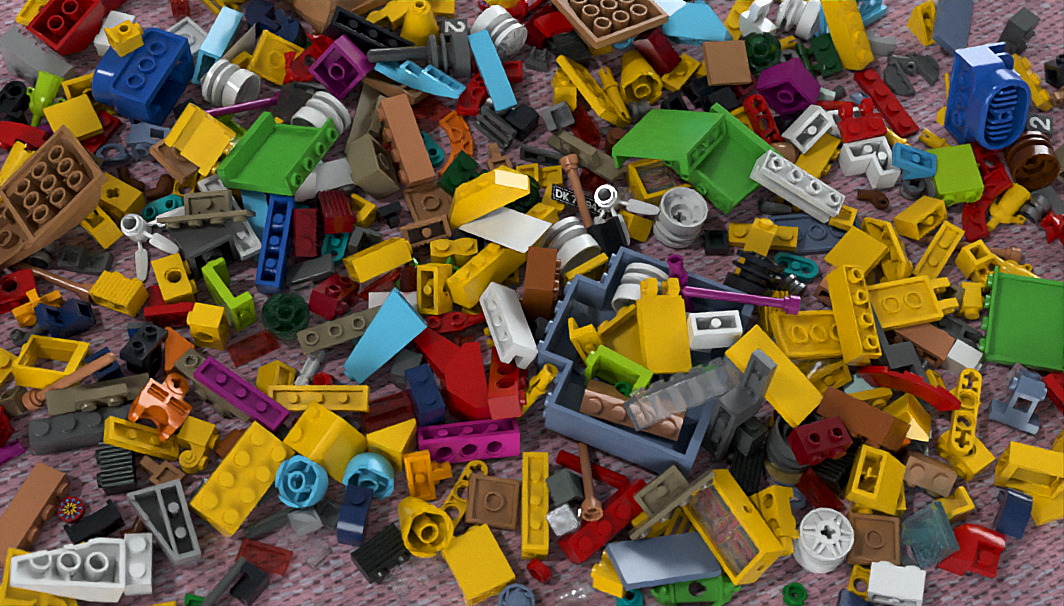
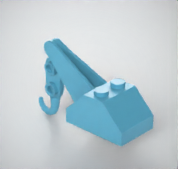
[613,0,733,49]

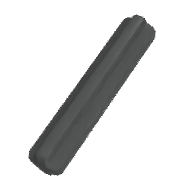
[367,46,428,62]
[244,503,318,540]

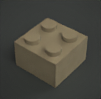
[345,133,400,200]

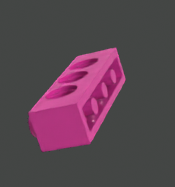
[417,417,520,463]

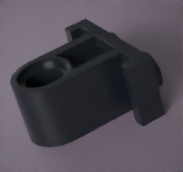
[0,81,30,125]
[120,322,168,379]

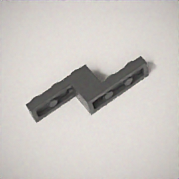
[870,302,936,413]
[701,349,778,461]

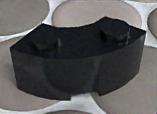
[682,75,739,112]

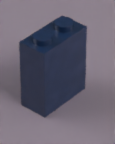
[404,363,445,427]

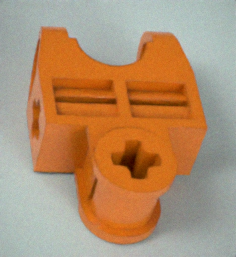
[127,373,193,443]

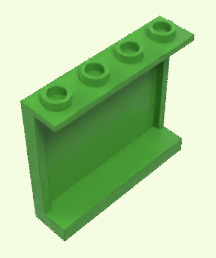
[662,102,784,214]
[612,109,727,175]
[216,111,339,196]
[978,266,1064,374]

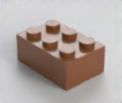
[522,246,561,324]
[816,385,911,452]

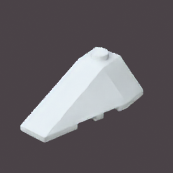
[10,538,125,602]

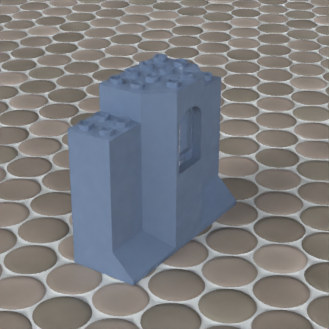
[534,246,755,480]

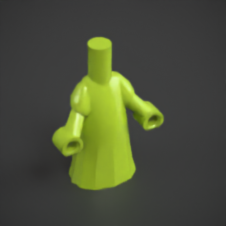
[26,70,67,127]

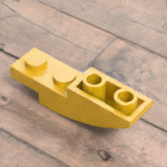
[366,0,427,30]

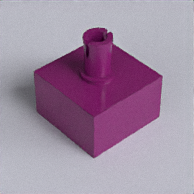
[308,34,375,101]
[755,57,821,116]

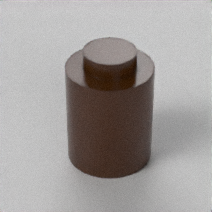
[604,127,627,158]

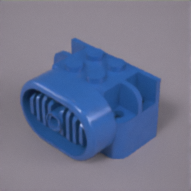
[92,27,195,126]
[944,42,1031,150]

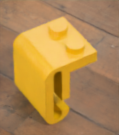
[164,103,237,177]
[283,400,368,484]

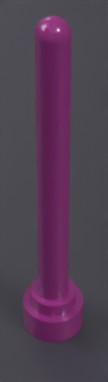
[204,89,293,118]
[681,286,800,315]

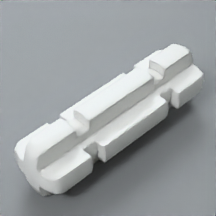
[294,350,325,385]

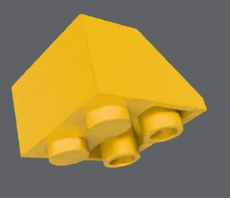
[844,444,906,515]

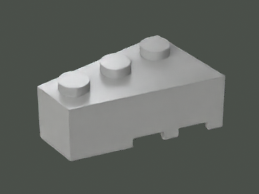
[0,24,76,97]
[127,479,201,568]

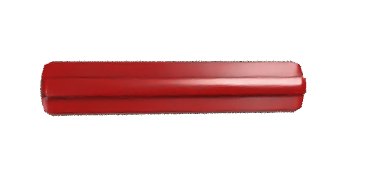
[556,450,627,489]

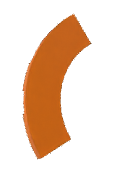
[438,109,474,178]

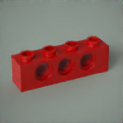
[0,268,41,314]
[487,346,528,420]

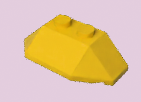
[448,165,530,231]
[860,217,913,283]

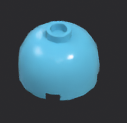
[343,452,394,501]
[275,455,329,508]

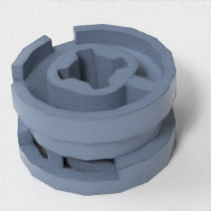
[498,584,535,606]

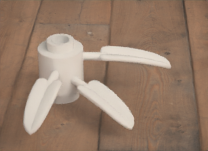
[592,185,660,245]
[121,206,185,282]

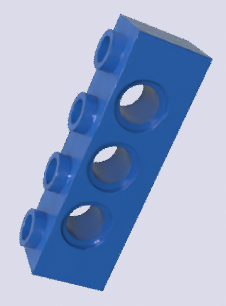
[255,194,297,295]

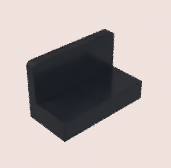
[587,216,629,270]

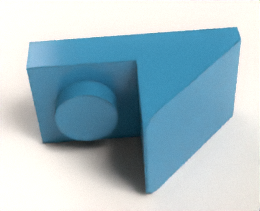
[891,142,937,180]

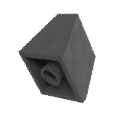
[168,221,239,281]

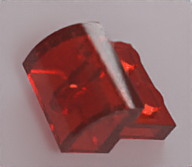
[359,390,418,434]

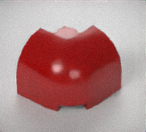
[936,523,1005,579]

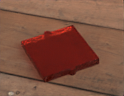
[410,94,451,134]

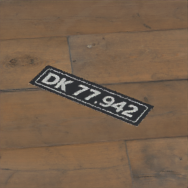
[551,183,607,219]

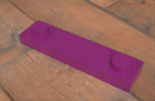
[193,356,290,434]

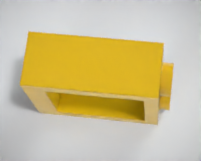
[342,237,413,283]
[11,334,91,389]
[993,441,1064,499]

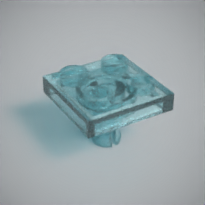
[901,501,960,570]

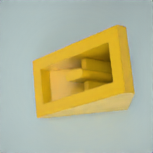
[906,0,936,46]

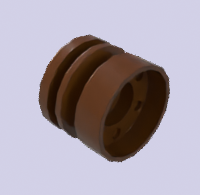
[1003,131,1060,190]

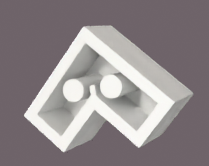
[837,136,901,190]

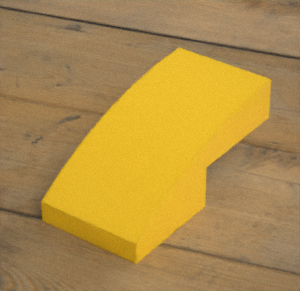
[516,163,564,189]

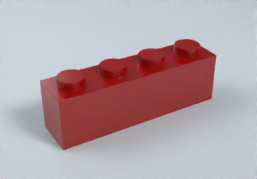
[556,478,647,563]

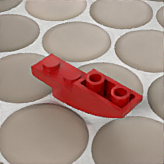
[0,121,50,151]

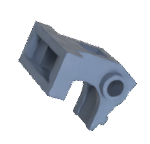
[126,120,176,162]
[988,368,1047,435]

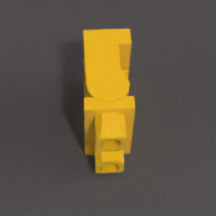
[748,485,800,561]

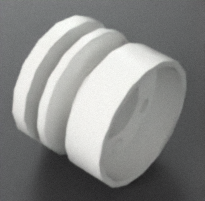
[775,0,820,41]
[470,5,528,63]
[202,59,261,117]
[291,91,351,136]
[652,187,708,248]
[539,217,601,278]
[611,263,669,312]
[792,508,854,574]

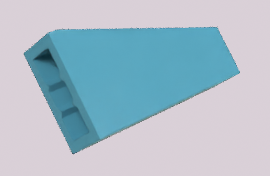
[192,6,244,86]
[343,287,427,384]

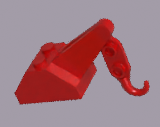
[26,0,128,57]
[410,301,491,422]

